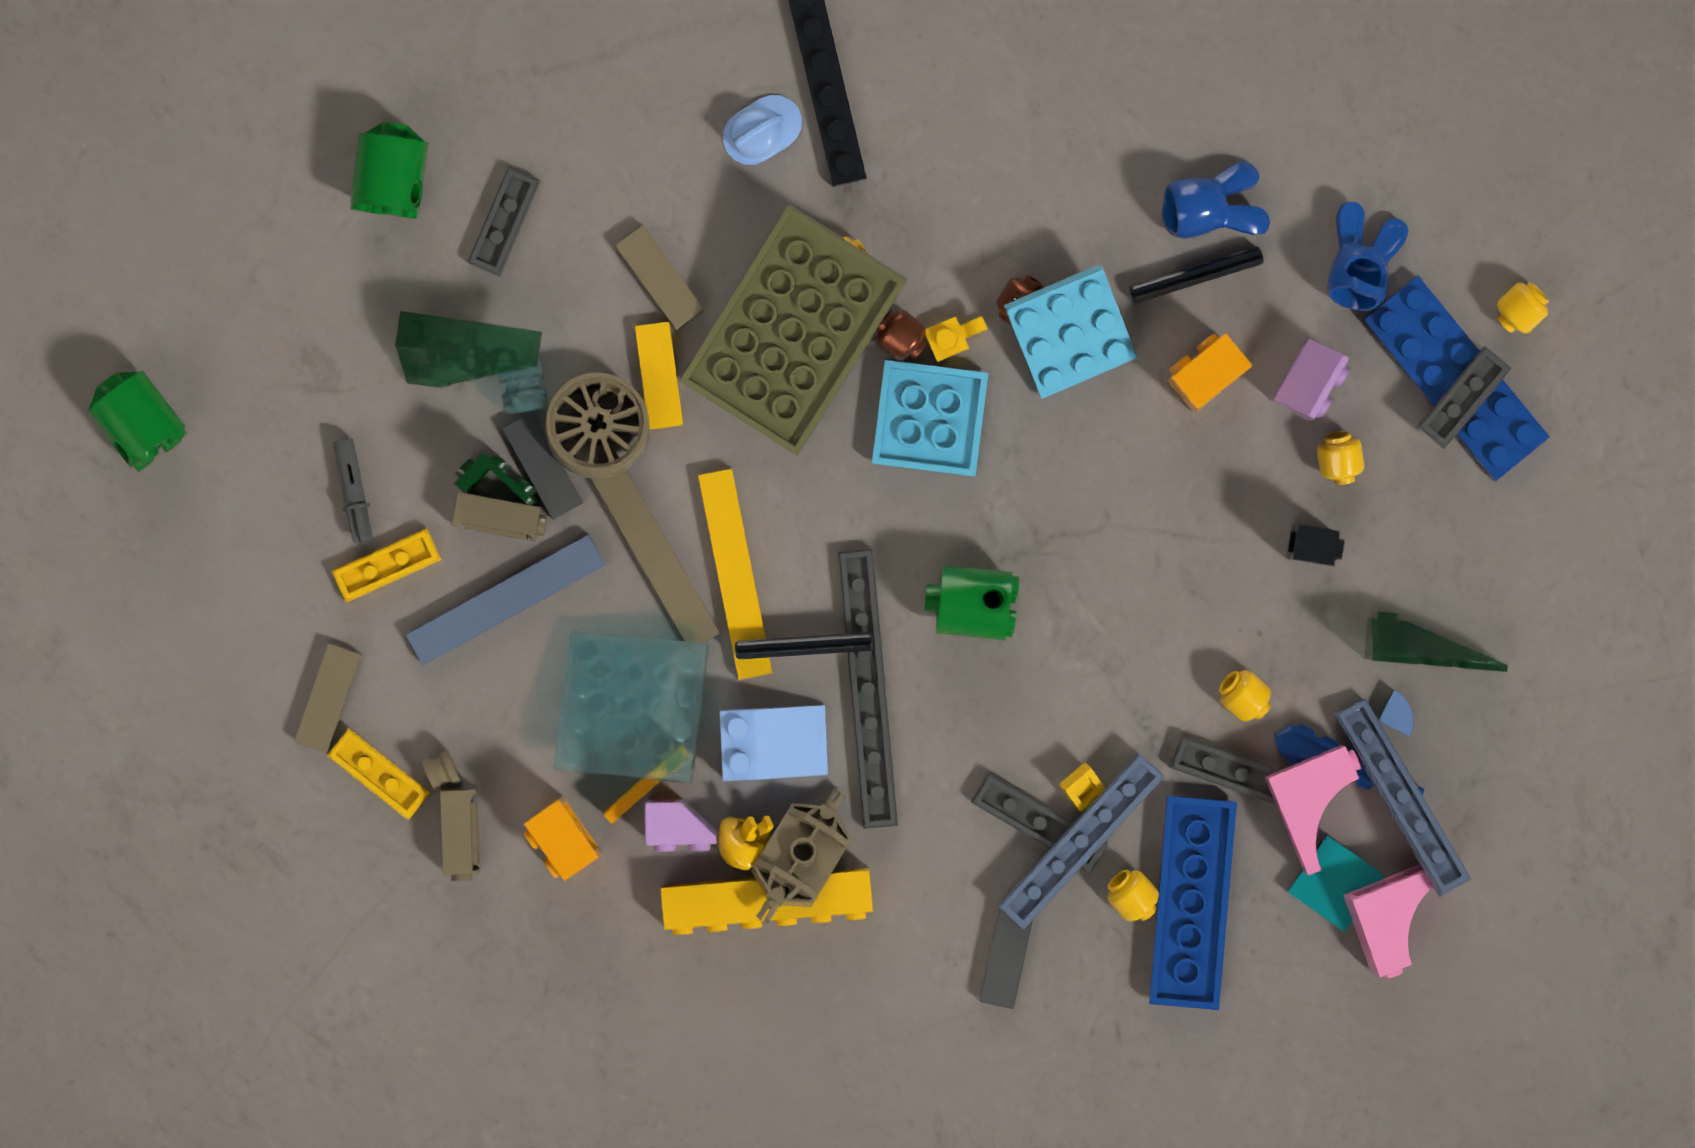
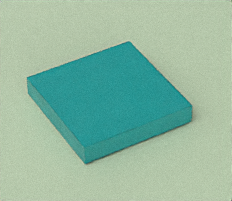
[1286,835,1384,932]

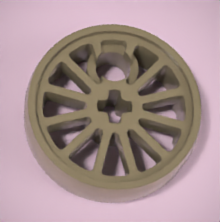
[545,373,650,479]

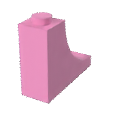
[1265,745,1361,875]
[1343,864,1433,979]

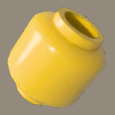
[1497,282,1549,334]
[1317,431,1365,485]
[1219,670,1271,722]
[1107,869,1159,922]

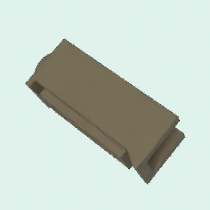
[452,492,547,542]
[440,788,480,881]

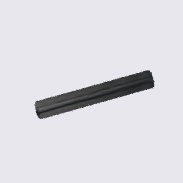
[1129,246,1264,303]
[735,632,873,659]

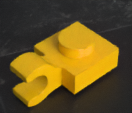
[926,316,988,362]

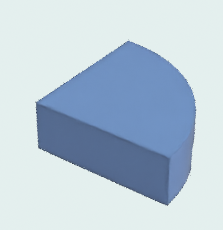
[1378,690,1413,737]

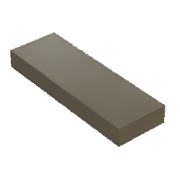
[615,225,705,330]
[294,643,362,753]

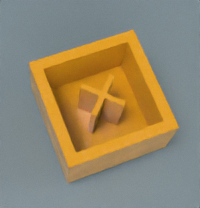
[1167,333,1252,412]
[523,796,602,881]

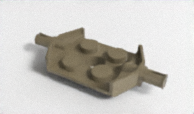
[751,788,851,924]

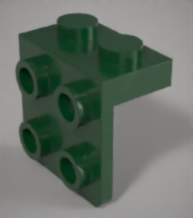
[454,453,538,506]

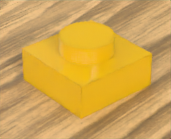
[1058,762,1105,812]

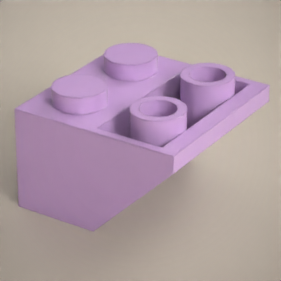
[1271,339,1350,421]
[645,798,718,852]

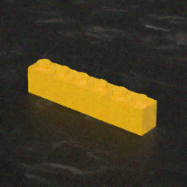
[661,868,873,935]

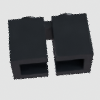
[1286,524,1345,566]

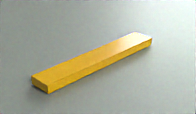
[698,469,773,680]

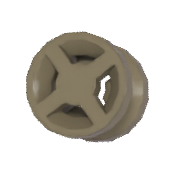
[422,750,462,792]

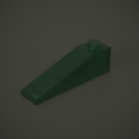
[395,311,542,388]
[1364,611,1508,672]

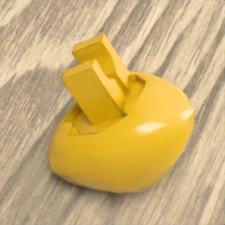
[718,816,774,870]

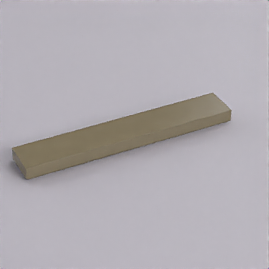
[592,452,720,651]

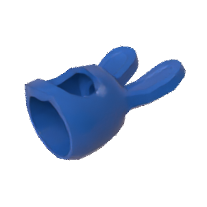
[1161,162,1270,239]
[1327,202,1408,311]

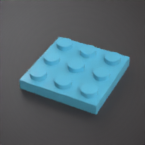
[1003,264,1138,399]
[872,360,989,477]

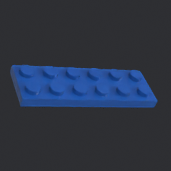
[1363,276,1550,481]
[1149,795,1237,1010]

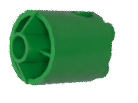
[350,122,428,219]
[88,371,187,472]
[924,565,1020,641]

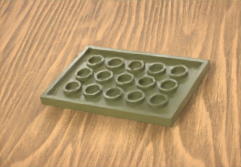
[680,204,908,456]

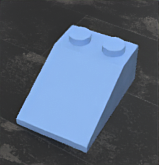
[720,705,828,781]

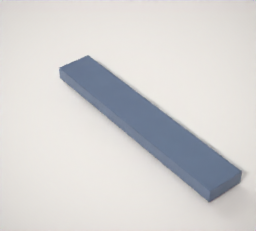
[406,535,606,665]
[1334,698,1471,897]
[998,752,1165,930]

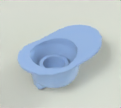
[723,95,802,165]

